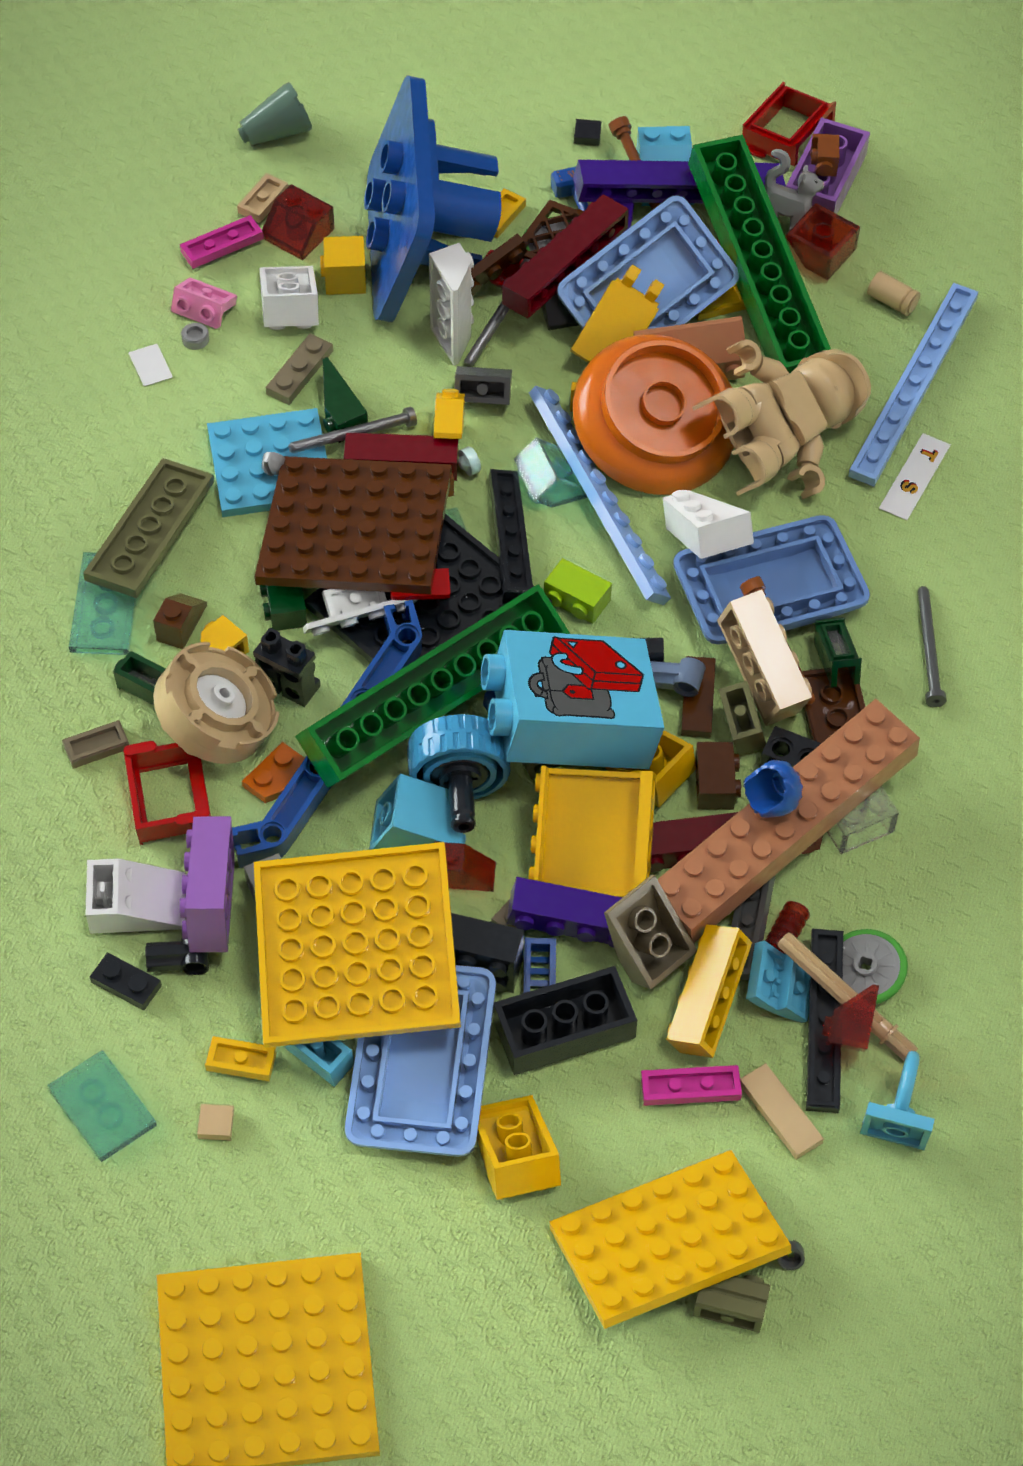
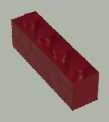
[344,433,459,481]

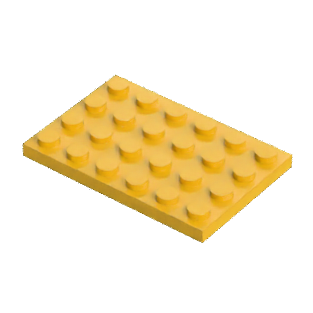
[549,1150,791,1329]

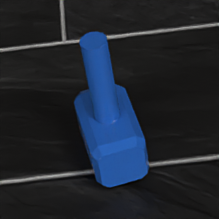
[551,166,588,211]

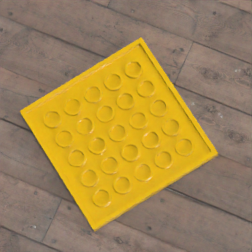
[254,842,461,1048]
[157,1252,380,1466]

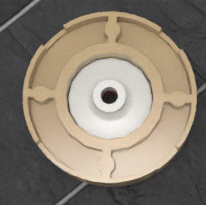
[153,642,279,764]

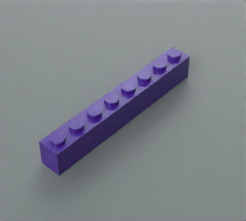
[573,159,786,204]

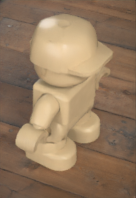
[692,339,871,499]

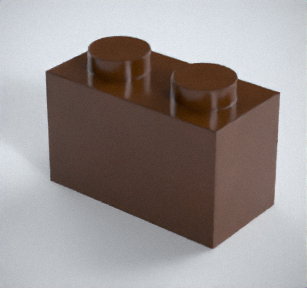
[695,742,741,810]

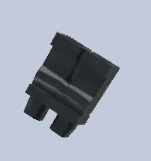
[253,628,321,707]

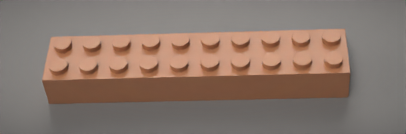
[657,699,920,943]

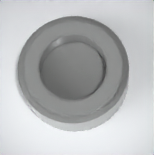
[181,323,209,350]

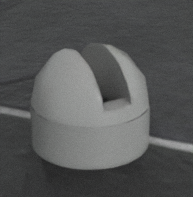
[262,452,285,476]

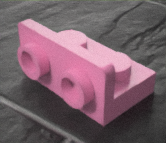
[171,278,237,329]

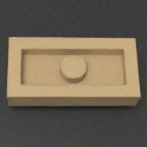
[237,173,289,223]

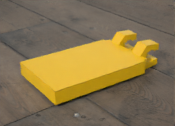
[570,264,664,363]

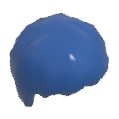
[744,760,803,818]

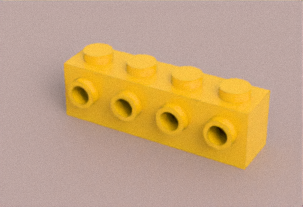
[666,924,752,1058]

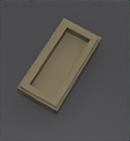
[62,720,129,769]

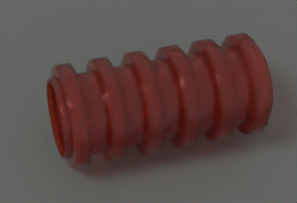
[765,901,810,955]

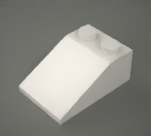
[259,266,319,330]

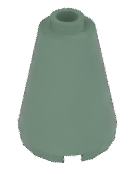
[237,82,312,146]

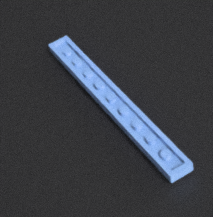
[848,283,978,487]
[529,386,671,605]

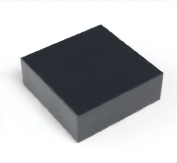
[574,119,602,146]

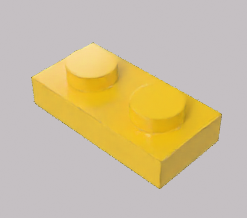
[205,1036,277,1082]

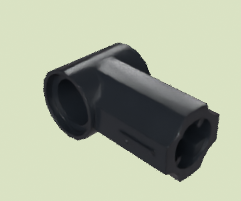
[145,938,209,975]

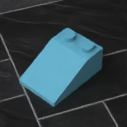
[636,126,694,206]

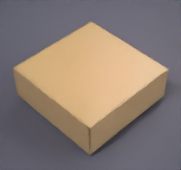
[197,1104,234,1141]

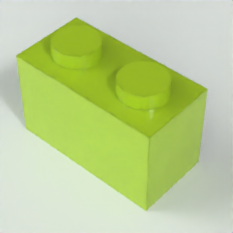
[544,558,612,624]

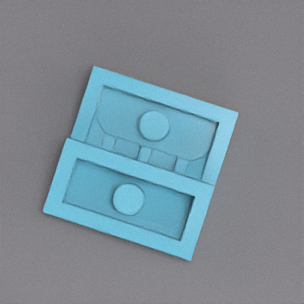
[746,940,810,1023]

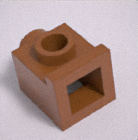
[810,134,840,177]

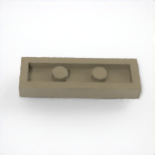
[265,334,333,405]

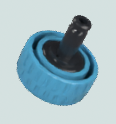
[407,714,510,833]

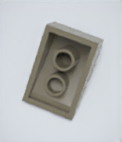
[604,875,697,990]

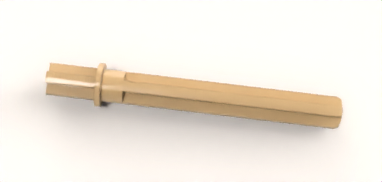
[777,932,918,1062]

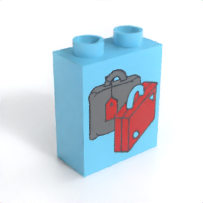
[481,630,664,769]

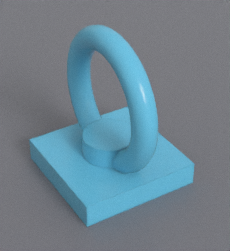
[860,1051,935,1150]

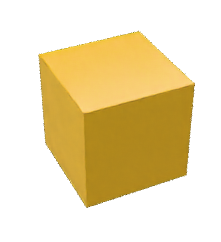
[320,236,366,295]

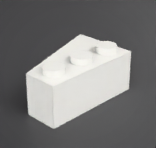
[663,490,754,559]

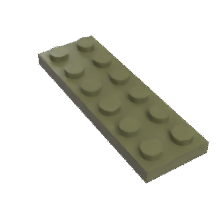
[83,458,214,598]

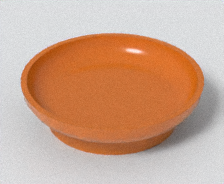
[573,334,734,495]

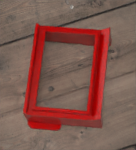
[742,82,836,167]
[123,741,211,845]

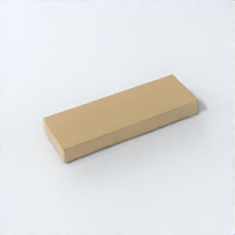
[740,1063,824,1160]

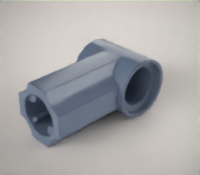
[650,657,706,697]

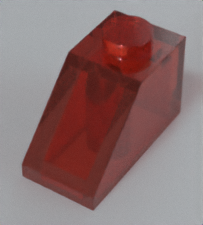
[434,842,496,892]
[822,984,879,1052]

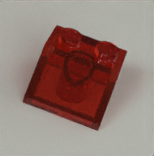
[262,184,335,261]
[786,203,860,280]

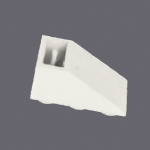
[86,859,185,934]

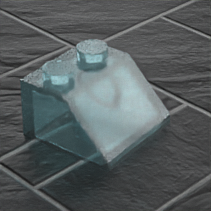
[514,437,588,508]

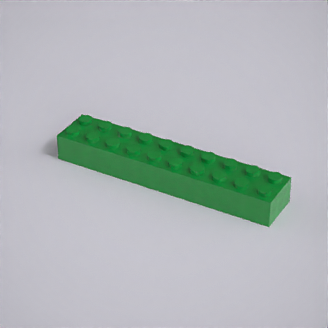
[688,134,831,373]
[295,584,570,788]

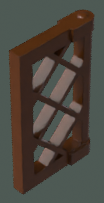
[521,200,584,259]

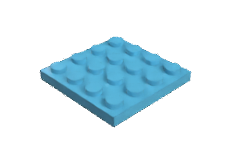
[207,408,327,518]

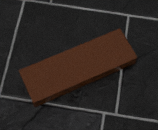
[681,656,716,738]

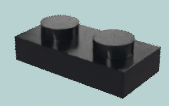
[90,952,162,1010]

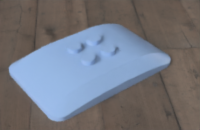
[557,196,739,329]
[345,965,496,1157]

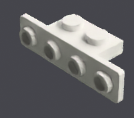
[303,589,418,636]

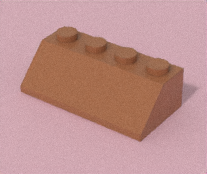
[633,316,745,380]

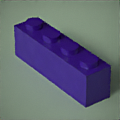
[506,877,622,948]

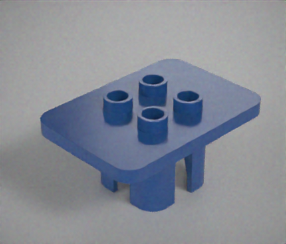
[364,75,501,322]

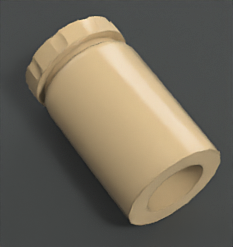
[867,271,920,316]

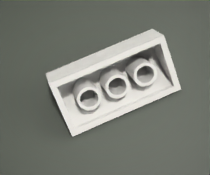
[429,243,474,366]

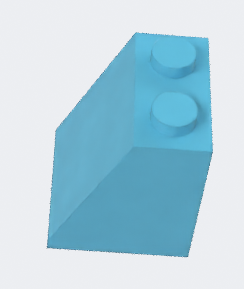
[369,773,466,861]

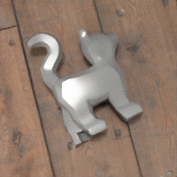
[765,149,824,239]

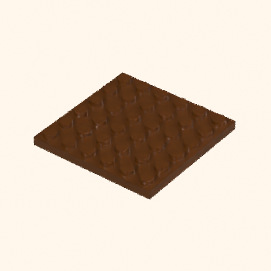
[254,456,452,594]

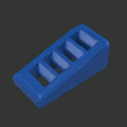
[523,937,556,993]

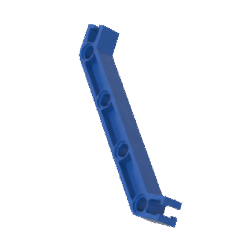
[232,600,422,868]

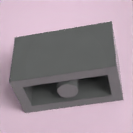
[454,366,512,405]

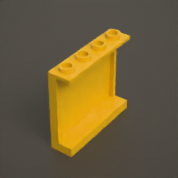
[528,766,656,897]

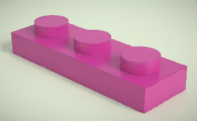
[180,215,264,269]
[641,1065,742,1106]

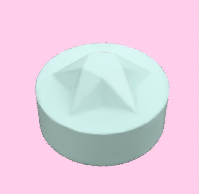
[458,446,481,476]

